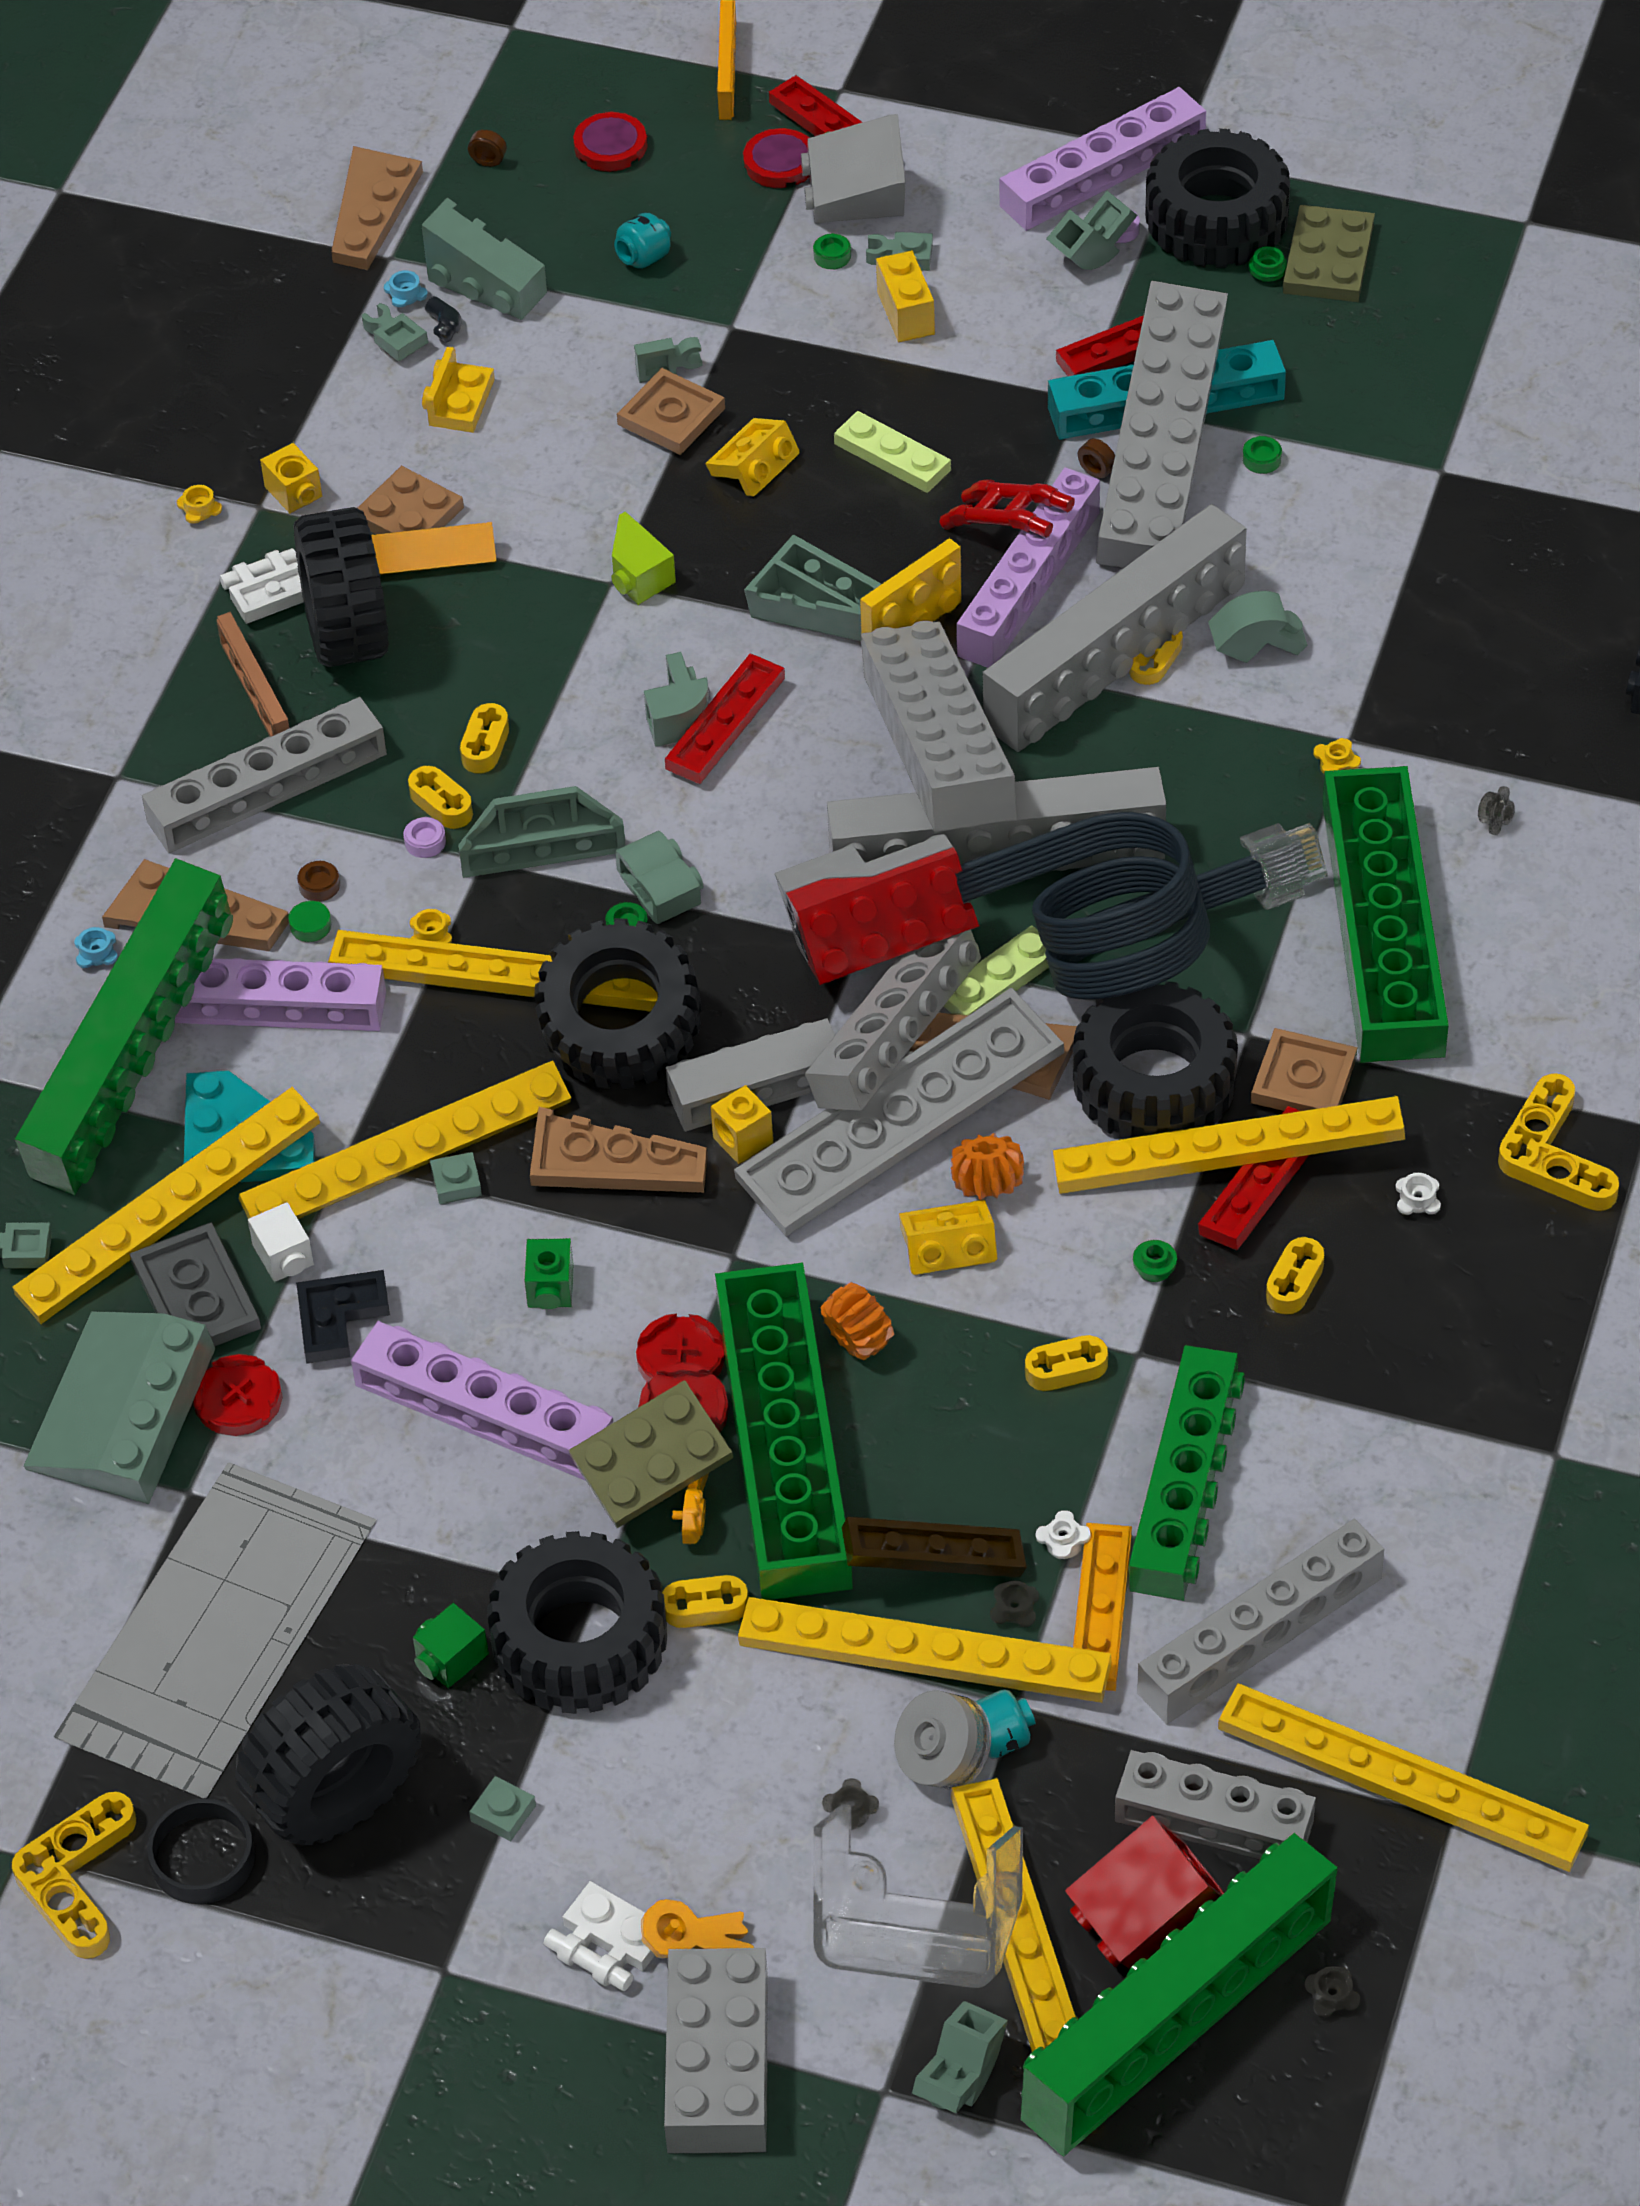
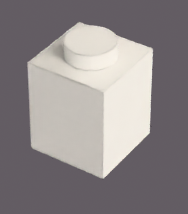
[248,1202,314,1282]

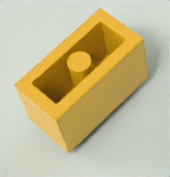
[876,250,935,343]

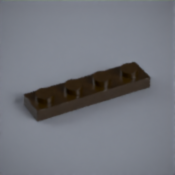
[842,1517,1027,1578]

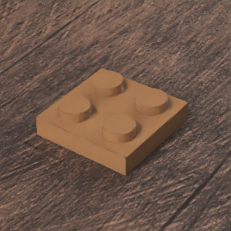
[617,368,725,455]
[357,465,464,534]
[1251,1028,1358,1111]

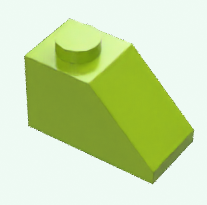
[611,511,676,605]

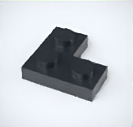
[296,1270,390,1364]

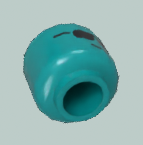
[614,213,671,269]
[969,1689,1036,1759]

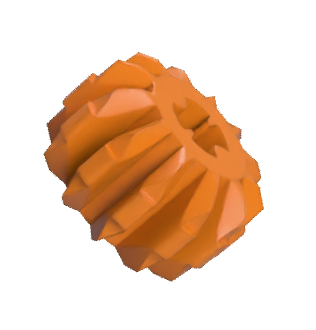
[951,1133,1024,1200]
[820,1282,894,1360]

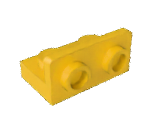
[422,346,495,433]
[705,418,799,497]
[899,1200,997,1275]

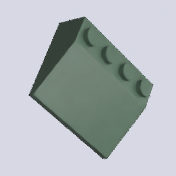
[24,1311,215,1504]

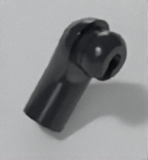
[425,296,462,342]

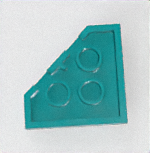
[184,1071,315,1182]

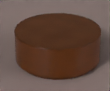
[468,130,507,167]
[1077,438,1115,479]
[297,861,340,902]

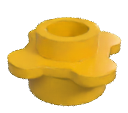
[177,485,222,524]
[1313,738,1361,774]
[410,909,452,943]

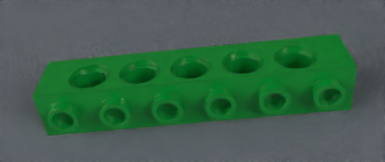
[1129,1345,1245,1601]

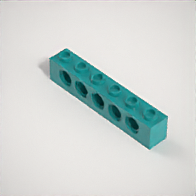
[1048,340,1286,440]

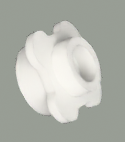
[1396,1173,1441,1215]
[1036,1511,1091,1559]

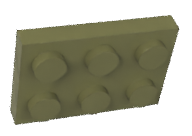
[1283,205,1375,302]
[568,1380,733,1529]

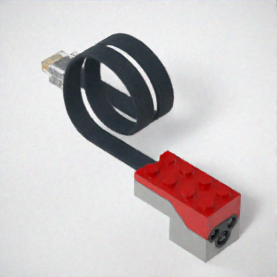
[774,812,1328,1000]

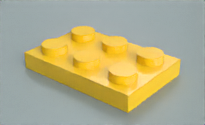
[860,538,962,634]

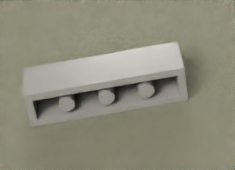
[666,1018,835,1131]

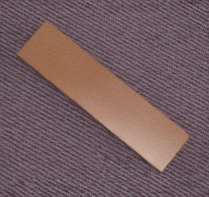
[217,612,289,737]

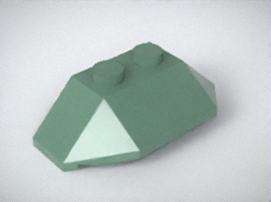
[458,786,626,878]

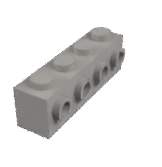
[1115,1750,1316,1859]

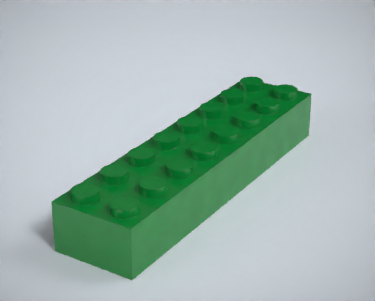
[1322,766,1449,1063]
[15,858,233,1196]
[715,1262,853,1600]
[1021,1833,1338,2157]

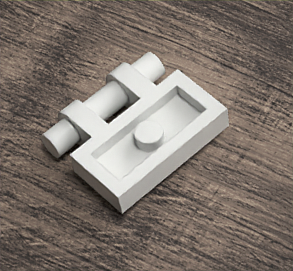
[219,548,304,624]
[543,1881,655,1991]

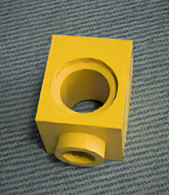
[260,443,323,514]
[711,1085,773,1164]

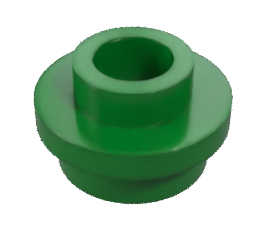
[1249,246,1287,282]
[1133,1240,1177,1282]

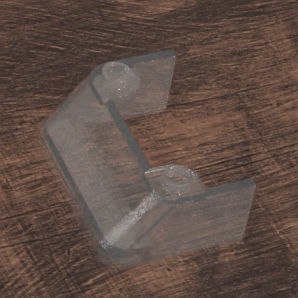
[813,1804,1023,1988]

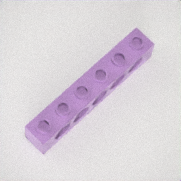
[999,87,1206,231]
[957,467,1100,668]
[175,958,386,1031]
[351,1321,614,1481]

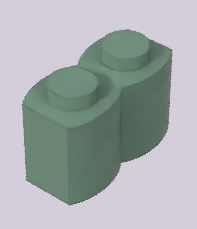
[615,830,704,924]

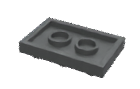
[130,1222,261,1347]

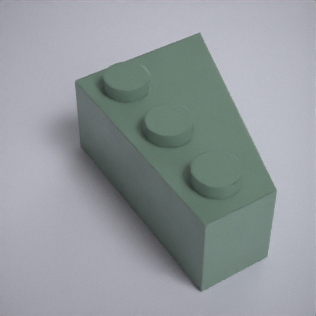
[422,198,547,320]
[744,535,881,641]

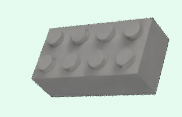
[664,1948,768,2153]

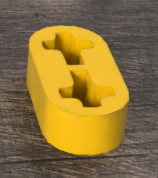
[1129,631,1183,685]
[460,703,509,773]
[408,766,473,829]
[1266,1237,1325,1315]
[1025,1335,1108,1391]
[662,1575,748,1628]

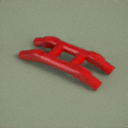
[939,480,1075,538]

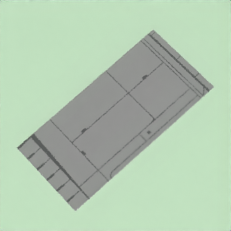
[54,1463,376,1798]

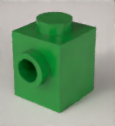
[524,1238,574,1309]
[413,1603,489,1689]

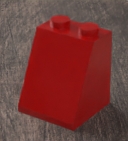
[1065,1815,1225,1969]

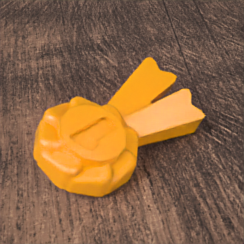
[672,1473,709,1544]
[641,1899,754,1958]

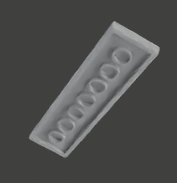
[734,987,1064,1237]

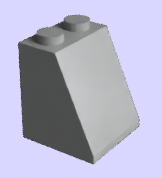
[801,114,905,223]

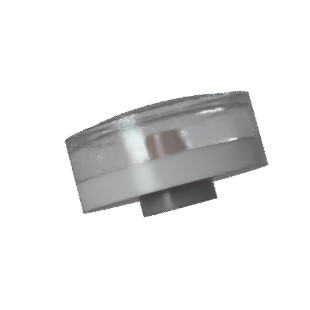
[894,1690,991,1790]

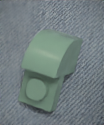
[1046,191,1138,270]
[1208,591,1308,663]
[644,652,709,747]
[912,2001,1008,2113]

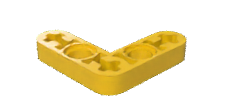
[1498,1073,1619,1211]
[12,1792,136,1959]

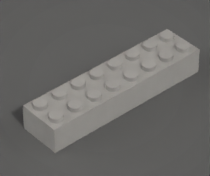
[1096,281,1228,568]
[983,504,1247,752]
[861,621,1017,833]
[827,767,1166,871]

